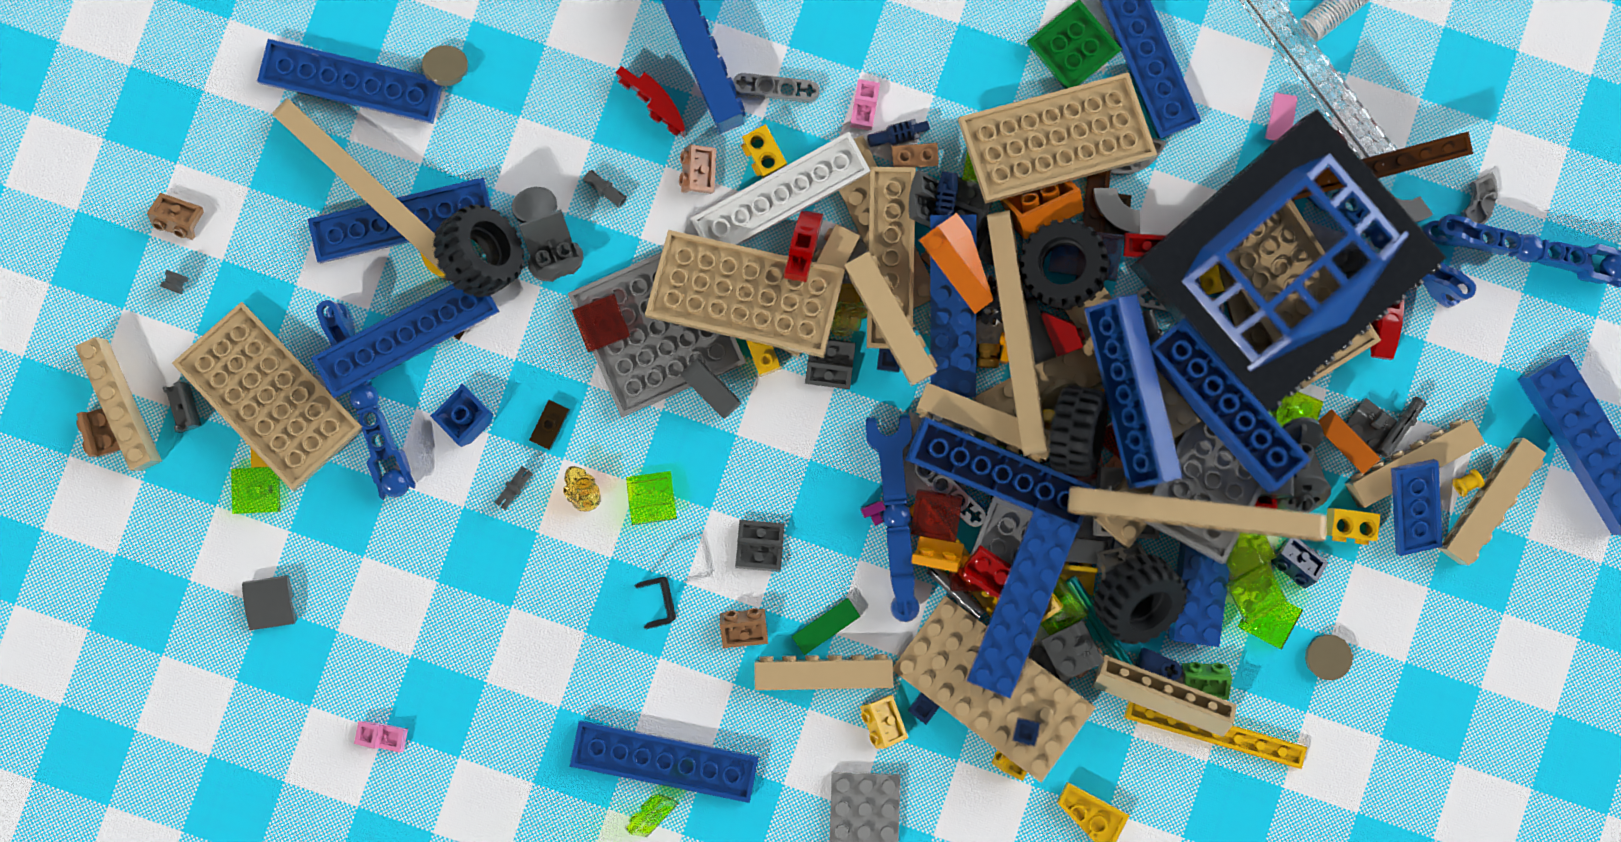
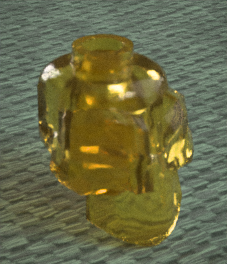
[831,301,867,336]
[563,466,601,512]

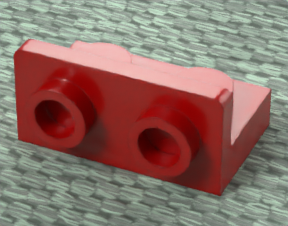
[963,545,1012,598]

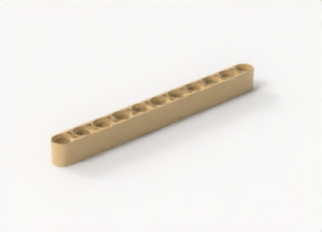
[271,98,445,274]
[987,210,1048,456]
[1068,488,1327,541]

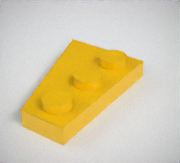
[1057,782,1129,842]

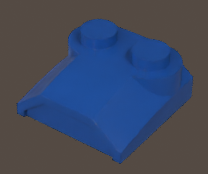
[430,383,493,447]

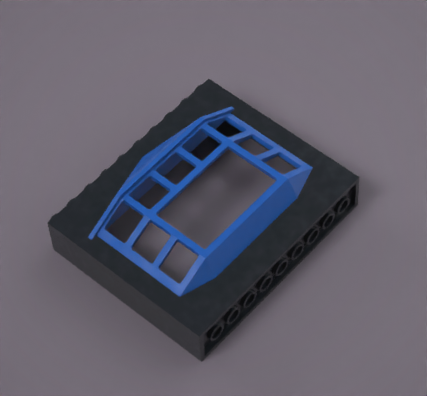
[1130,109,1446,412]

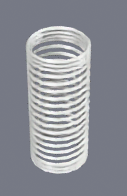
[1300,0,1370,42]

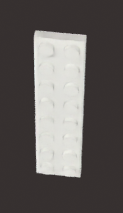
[690,132,871,245]

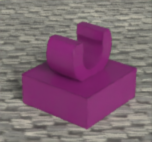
[860,500,885,526]

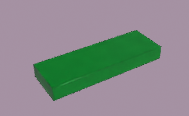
[792,597,861,655]

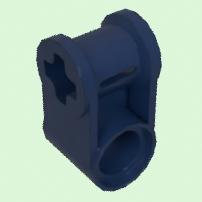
[1135,647,1182,681]

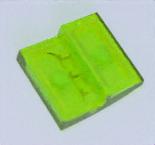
[626,471,677,526]
[1237,587,1303,650]

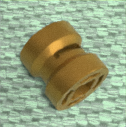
[977,343,1000,368]

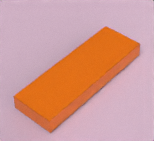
[1318,409,1381,474]

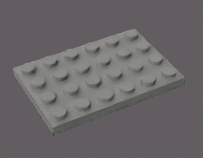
[1145,412,1263,564]

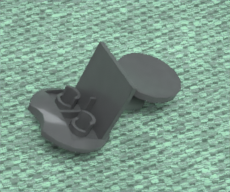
[512,187,584,282]
[1276,417,1331,513]

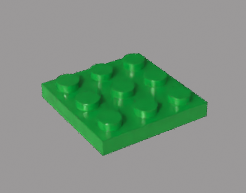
[1027,0,1122,89]

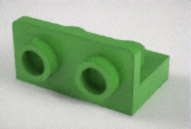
[1182,662,1232,700]

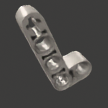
[914,465,986,527]

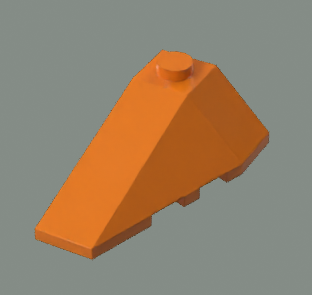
[919,213,993,314]

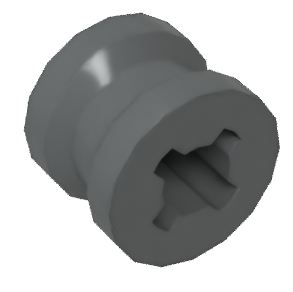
[160,269,188,294]

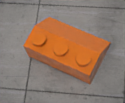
[1000,181,1084,239]

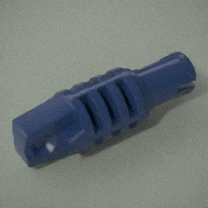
[867,119,930,148]
[935,171,958,215]

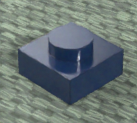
[876,349,900,373]
[908,692,940,725]
[1012,717,1041,747]

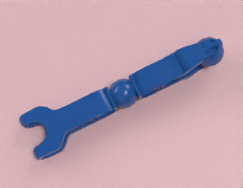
[1306,166,1476,308]
[1423,214,1621,288]
[316,300,416,500]
[866,414,920,622]

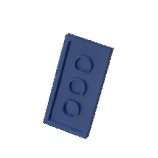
[1391,459,1443,556]

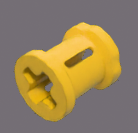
[1452,469,1485,497]

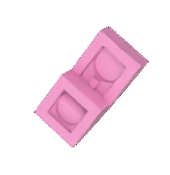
[850,79,880,131]
[1265,92,1297,141]
[354,721,408,753]

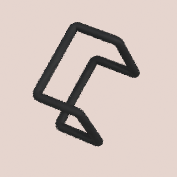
[635,577,676,629]

